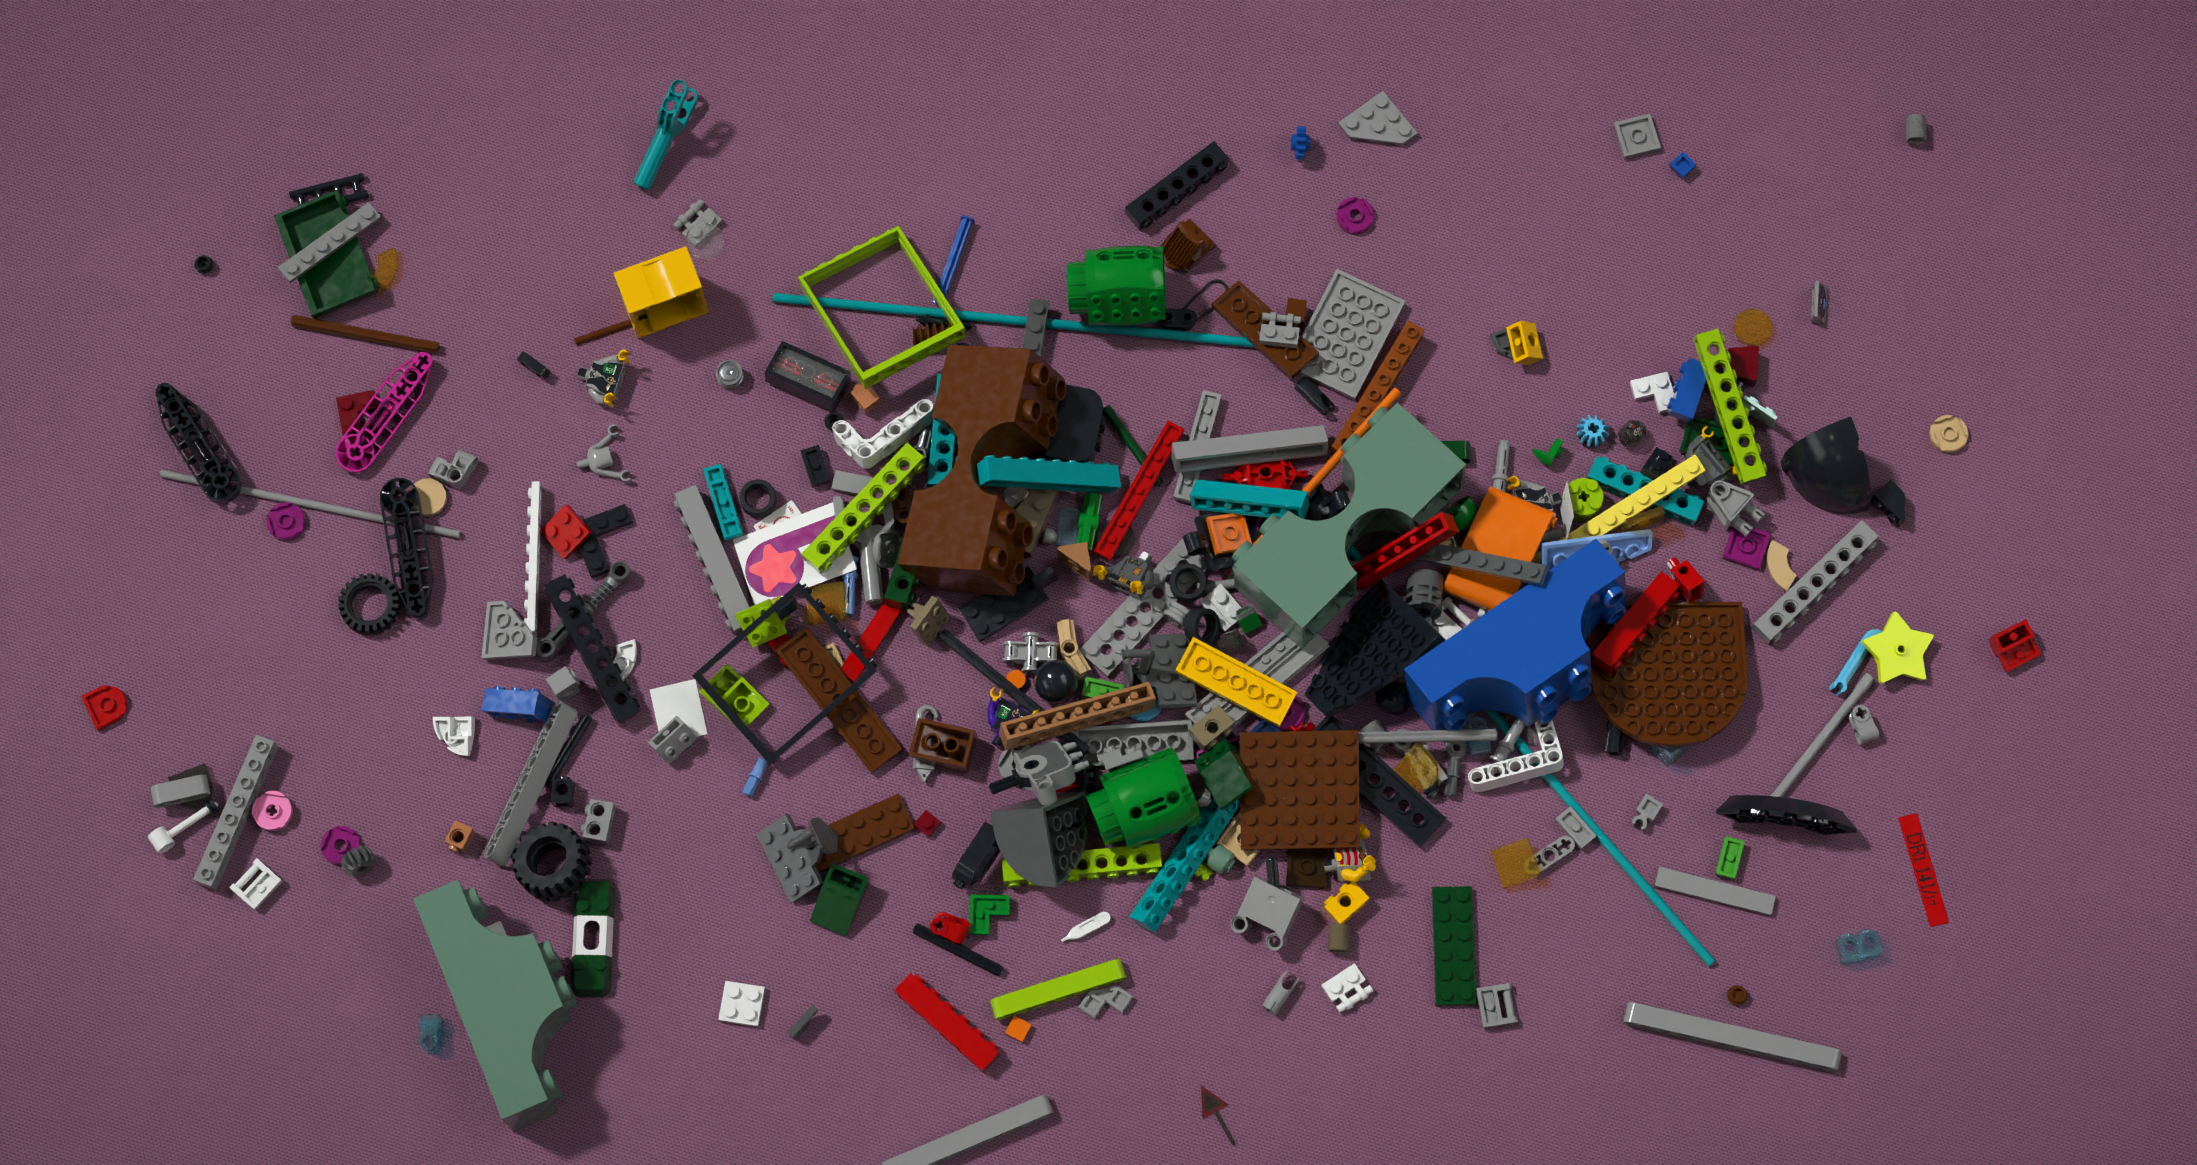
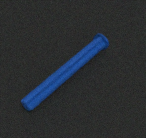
[933,215,975,305]

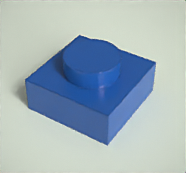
[1669,152,1696,179]

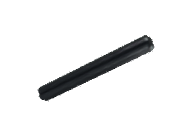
[913,923,1003,976]

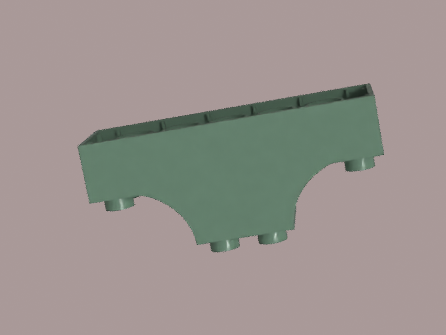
[413,880,578,1131]

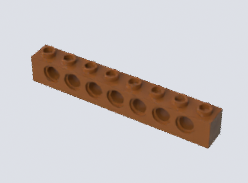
[1331,321,1425,455]

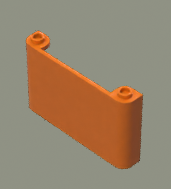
[1443,486,1557,611]

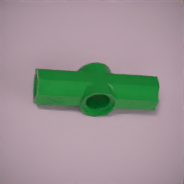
[1076,492,1102,552]

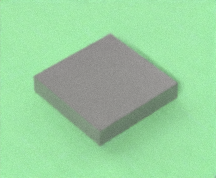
[1613,114,1661,159]

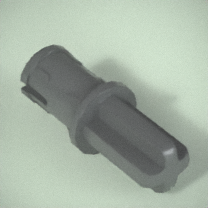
[1444,757,1461,797]

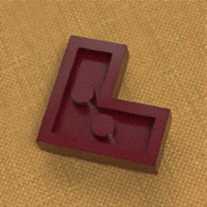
[336,390,378,436]

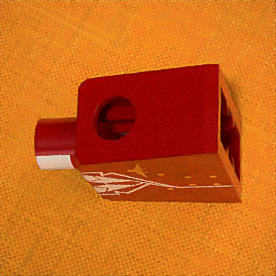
[1667,557,1705,602]

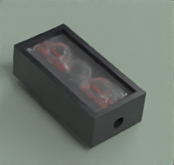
[765,341,851,412]

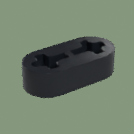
[517,351,551,380]

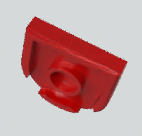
[81,685,128,731]

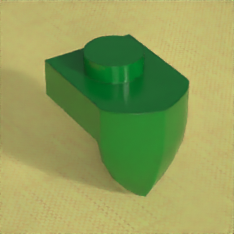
[1532,438,1564,466]

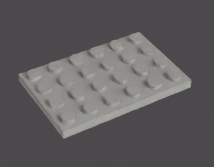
[1299,269,1405,400]

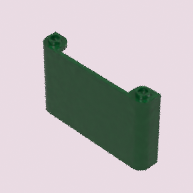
[274,190,380,319]

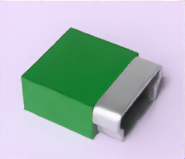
[1235,604,1262,634]

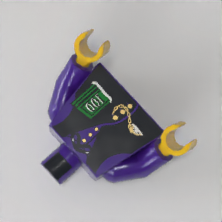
[987,686,1040,748]

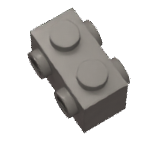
[648,715,697,764]

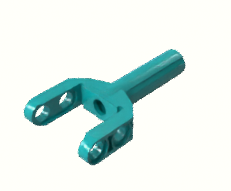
[633,79,699,190]

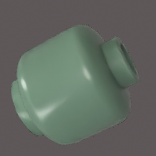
[1206,845,1236,874]

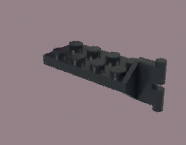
[960,565,1059,642]

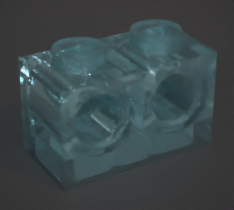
[1835,929,1883,965]

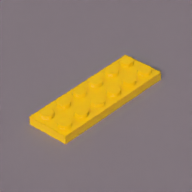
[1175,637,1297,727]

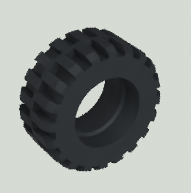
[512,822,592,902]

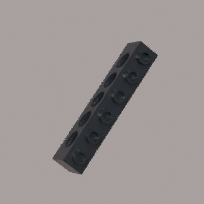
[1125,141,1228,230]

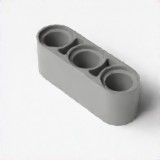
[150,775,210,808]

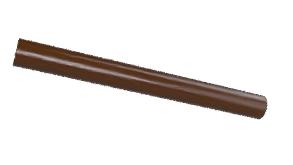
[574,314,648,346]

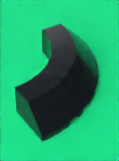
[1716,795,1857,835]

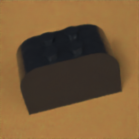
[1046,384,1106,463]

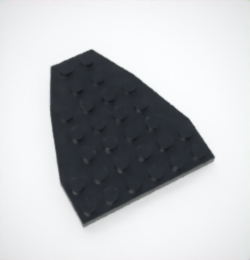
[1305,579,1443,718]

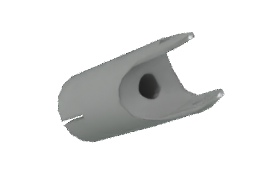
[1261,970,1299,1016]

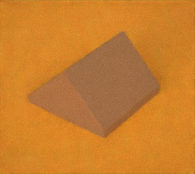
[1057,542,1091,581]

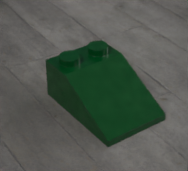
[1194,738,1253,810]

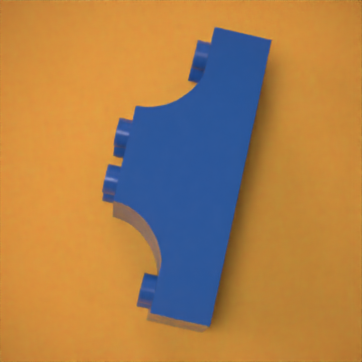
[1404,539,1626,731]

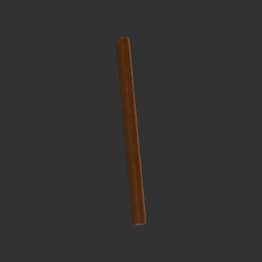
[291,315,440,353]

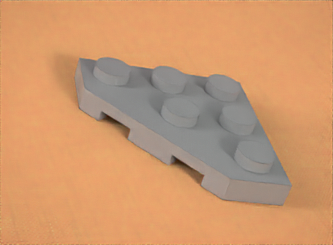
[1338,91,1418,146]
[481,601,537,660]

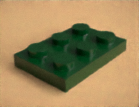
[1679,416,1743,467]

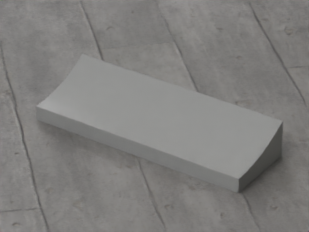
[1074,719,1194,766]

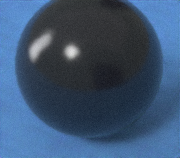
[1034,660,1078,704]

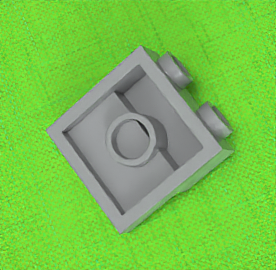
[1097,745,1143,770]

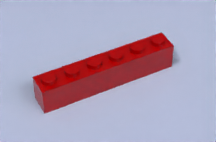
[1352,512,1459,589]
[1591,571,1680,675]
[894,973,999,1073]

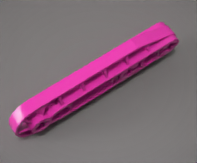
[335,352,433,473]

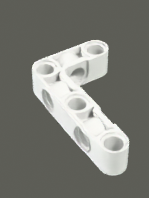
[832,399,934,469]

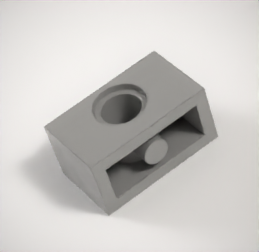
[546,666,580,702]

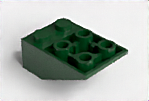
[810,863,870,937]

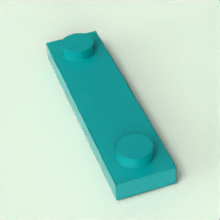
[703,464,743,541]

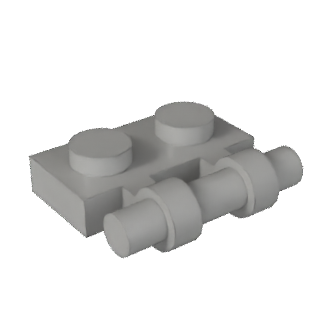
[673,199,723,248]
[1259,312,1301,348]

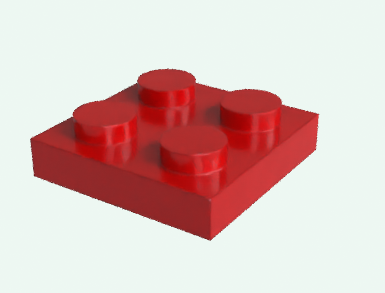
[540,504,593,559]

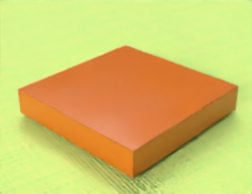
[1206,514,1252,556]

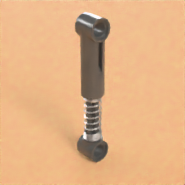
[536,561,631,662]

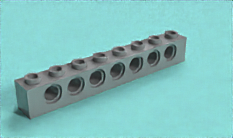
[1751,520,1879,645]
[193,735,278,891]

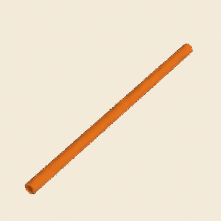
[1252,387,1402,545]

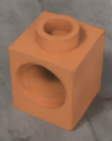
[851,383,881,415]
[444,820,475,854]

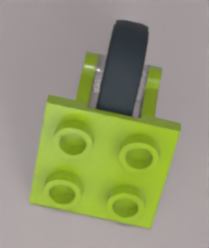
[735,596,798,648]

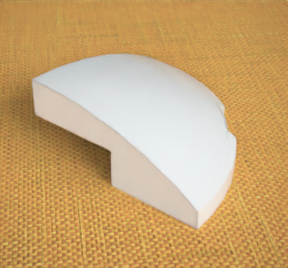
[433,716,475,756]

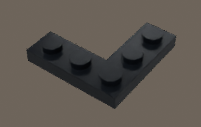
[579,504,632,578]

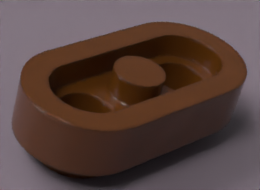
[892,487,912,525]

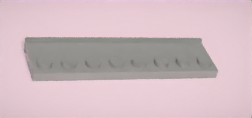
[1185,632,1330,741]

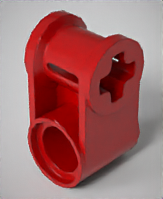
[930,911,971,944]

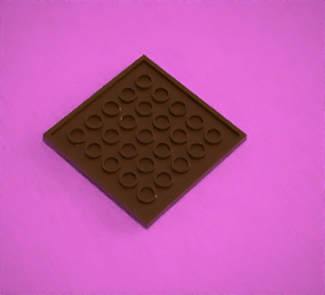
[1240,730,1360,851]

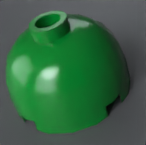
[1444,495,1478,533]

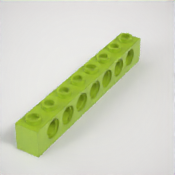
[1693,328,1767,485]
[801,443,926,574]
[1002,843,1162,888]

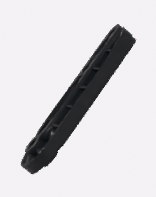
[156,383,242,504]
[380,478,434,620]

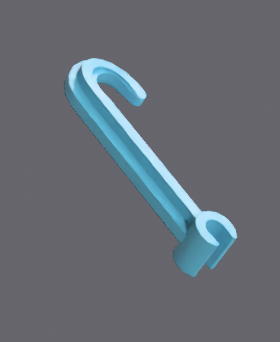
[1829,629,1882,696]

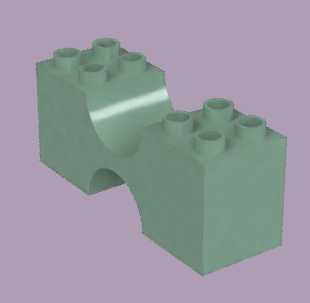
[1232,403,1466,649]

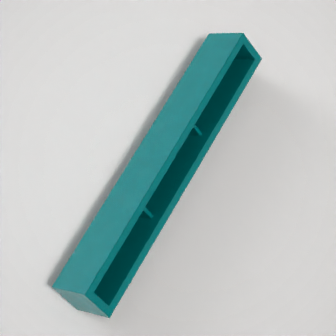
[977,455,1121,493]

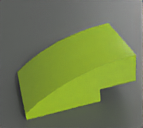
[698,663,769,728]

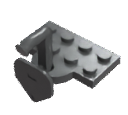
[1121,634,1197,708]
[757,814,838,903]

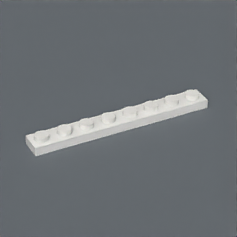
[524,481,542,636]

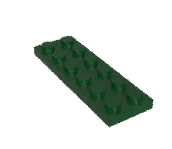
[1432,886,1476,1006]

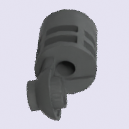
[1405,569,1444,627]

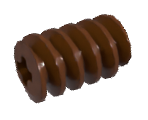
[913,323,951,346]

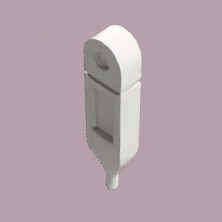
[1061,912,1110,942]

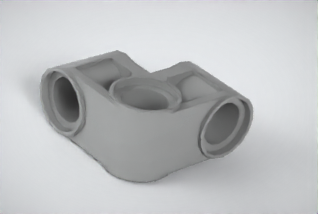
[427,449,478,489]

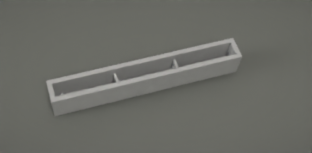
[1171,425,1328,473]
[673,485,749,635]

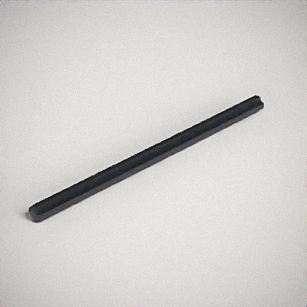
[939,629,1090,756]

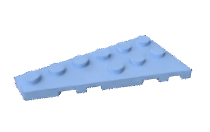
[1540,529,1653,571]

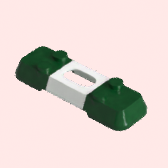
[571,879,615,997]

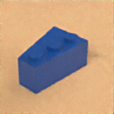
[1667,358,1706,423]
[481,686,555,723]

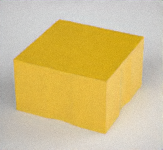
[614,246,709,339]

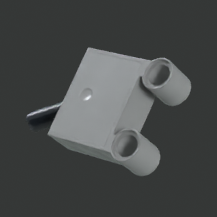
[1230,857,1304,951]

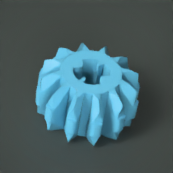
[1576,414,1609,447]

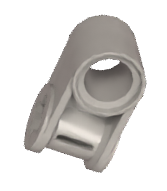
[1848,705,1879,745]

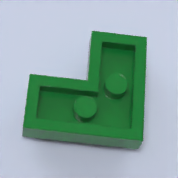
[969,894,1010,936]

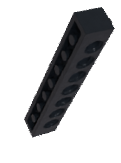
[543,574,640,725]

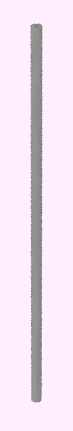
[160,470,461,539]

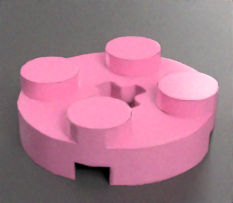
[252,791,293,831]

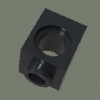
[551,776,575,807]

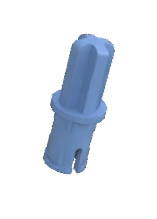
[742,758,769,797]

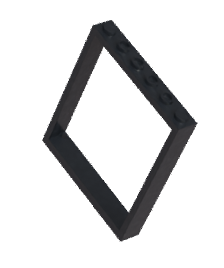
[692,583,878,765]

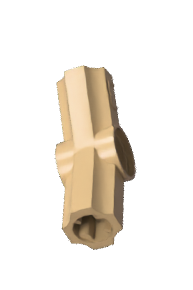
[1057,619,1091,678]

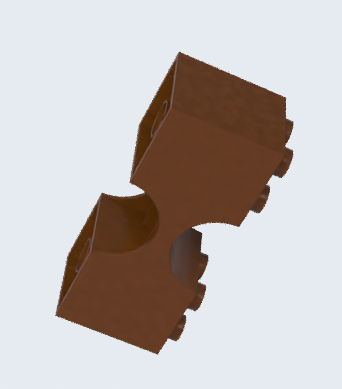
[898,345,1066,596]

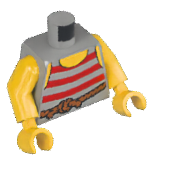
[1323,823,1376,882]

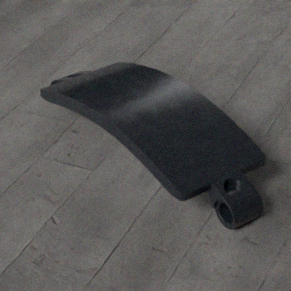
[1183,483,1350,571]

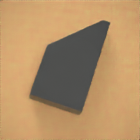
[1490,328,1513,359]
[788,1005,818,1040]

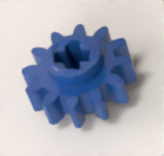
[1291,126,1310,160]

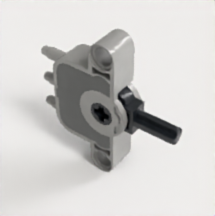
[989,741,1089,805]

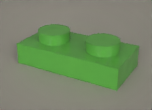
[1082,677,1124,698]
[1715,836,1745,880]

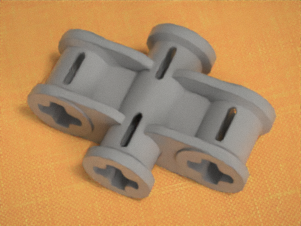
[1002,632,1060,674]

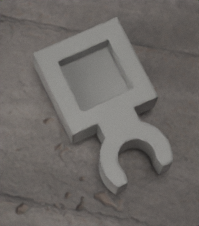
[1631,794,1663,831]

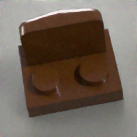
[1160,218,1216,273]

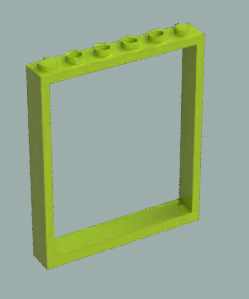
[798,226,966,389]

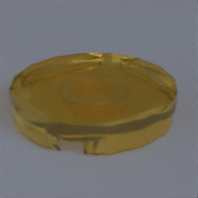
[1733,308,1773,346]

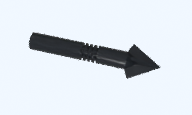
[916,314,972,329]

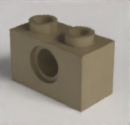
[1188,705,1234,751]

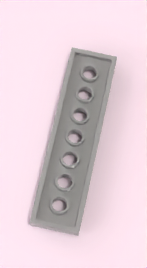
[1080,539,1209,678]

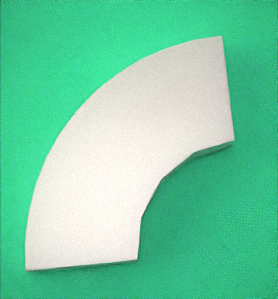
[603,639,637,687]

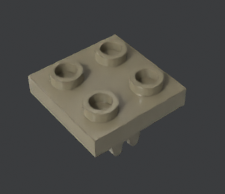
[907,596,950,646]

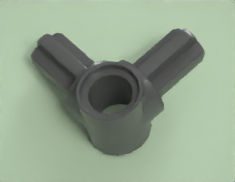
[892,429,932,467]

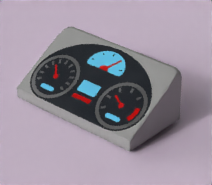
[1811,280,1827,324]

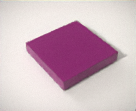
[1722,526,1771,571]

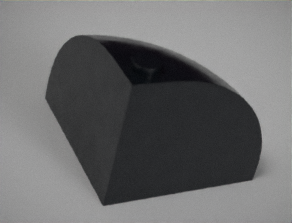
[1780,416,1870,514]

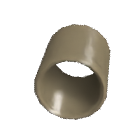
[1328,924,1350,953]

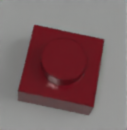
[913,810,941,838]

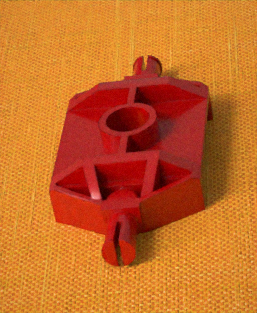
[1222,460,1308,490]

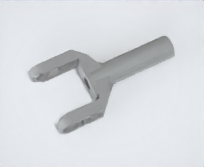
[833,494,896,605]

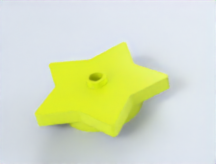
[1861,611,1934,684]

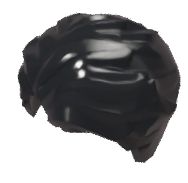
[1375,682,1409,715]

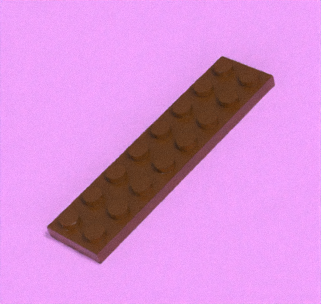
[775,627,902,774]

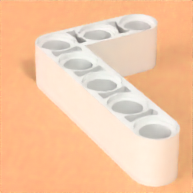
[1468,720,1564,792]

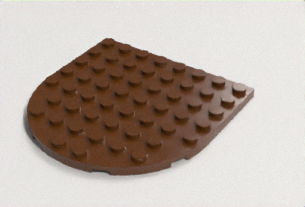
[1587,602,1748,748]

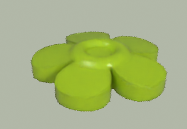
[1194,860,1213,881]

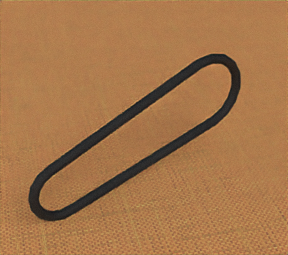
[1173,279,1228,331]

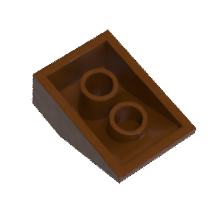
[909,718,978,773]

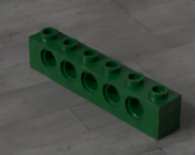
[884,533,921,610]

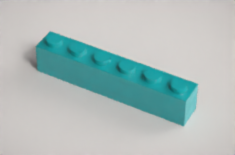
[1190,479,1310,519]

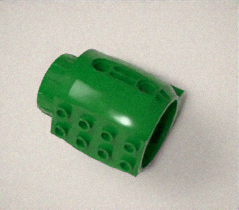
[1067,245,1166,326]
[1086,747,1202,849]

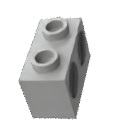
[580,799,616,845]

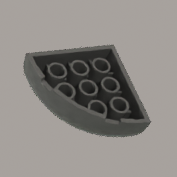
[991,791,1088,887]

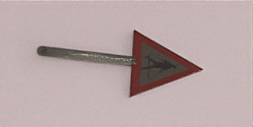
[1201,1086,1235,1145]

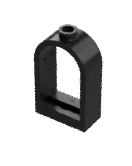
[951,821,999,890]

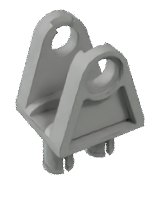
[1706,480,1766,537]

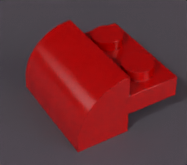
[1989,619,2041,672]

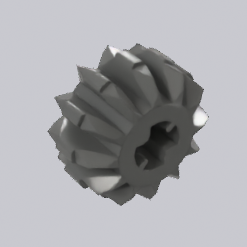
[341,845,376,878]

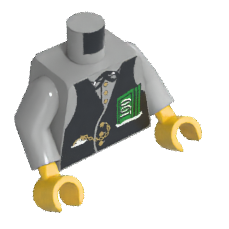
[577,350,631,408]
[1506,476,1561,512]

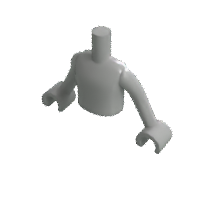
[576,424,632,484]

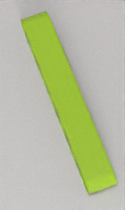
[990,959,1127,1020]

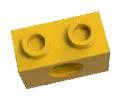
[1506,321,1543,366]
[1323,882,1369,924]

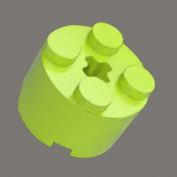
[1564,478,1603,522]

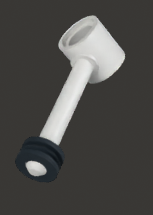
[148,798,219,854]

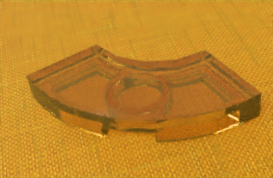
[372,247,399,297]

